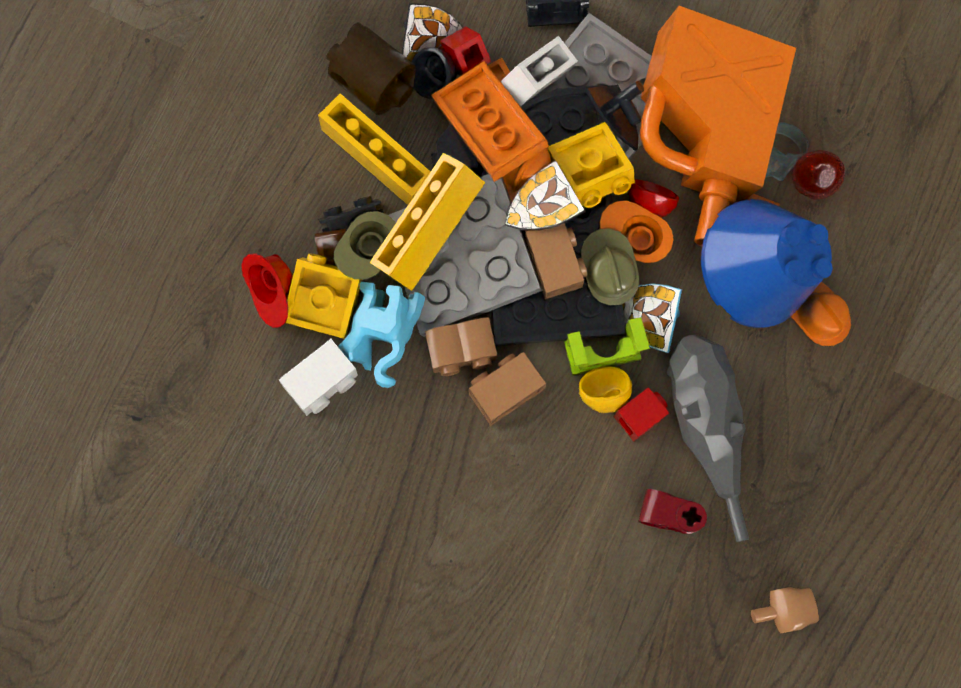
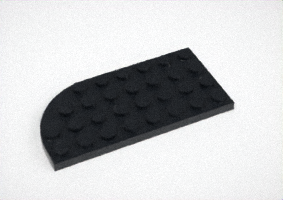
[482,85,625,346]

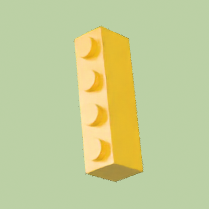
[318,94,431,205]
[370,153,485,291]

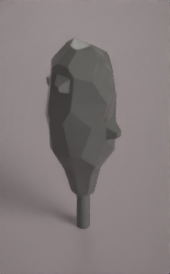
[666,335,749,542]

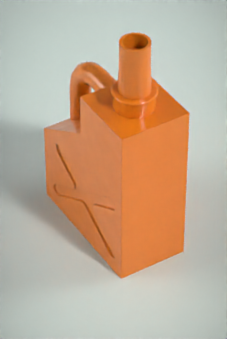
[640,6,796,246]

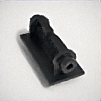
[525,0,589,27]
[318,195,384,232]

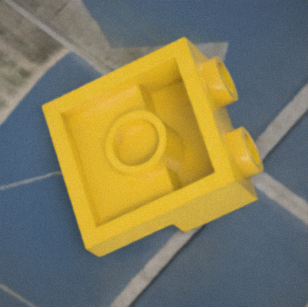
[547,122,635,208]
[285,253,363,339]

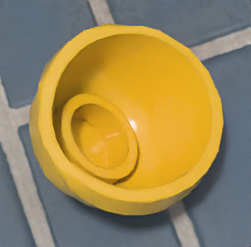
[579,366,632,413]

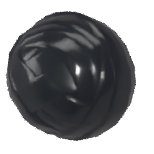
[412,47,457,99]

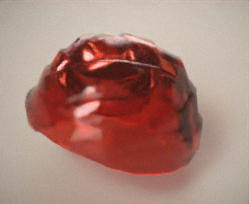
[792,150,845,200]

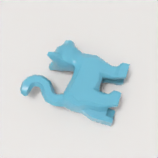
[339,282,426,388]

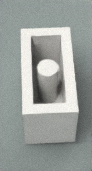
[501,36,578,107]
[279,339,358,416]

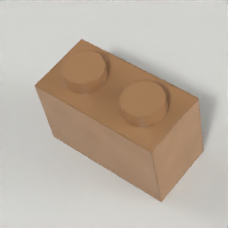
[525,223,587,299]
[469,352,546,426]

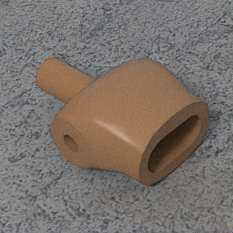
[751,587,819,634]

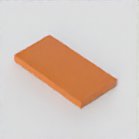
[431,61,549,182]

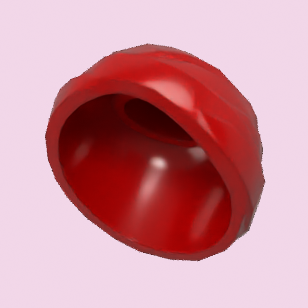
[628,179,679,218]

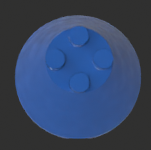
[701,199,833,328]

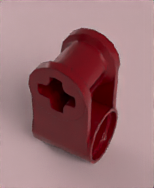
[638,489,707,534]

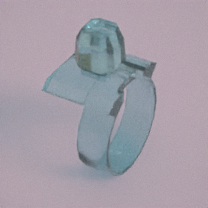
[765,122,809,181]

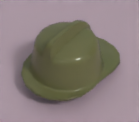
[334,211,396,279]
[581,228,639,305]

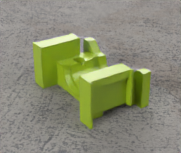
[564,317,650,376]

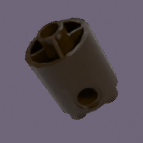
[326,22,416,115]

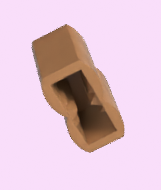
[425,317,497,376]

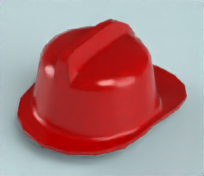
[241,253,293,328]

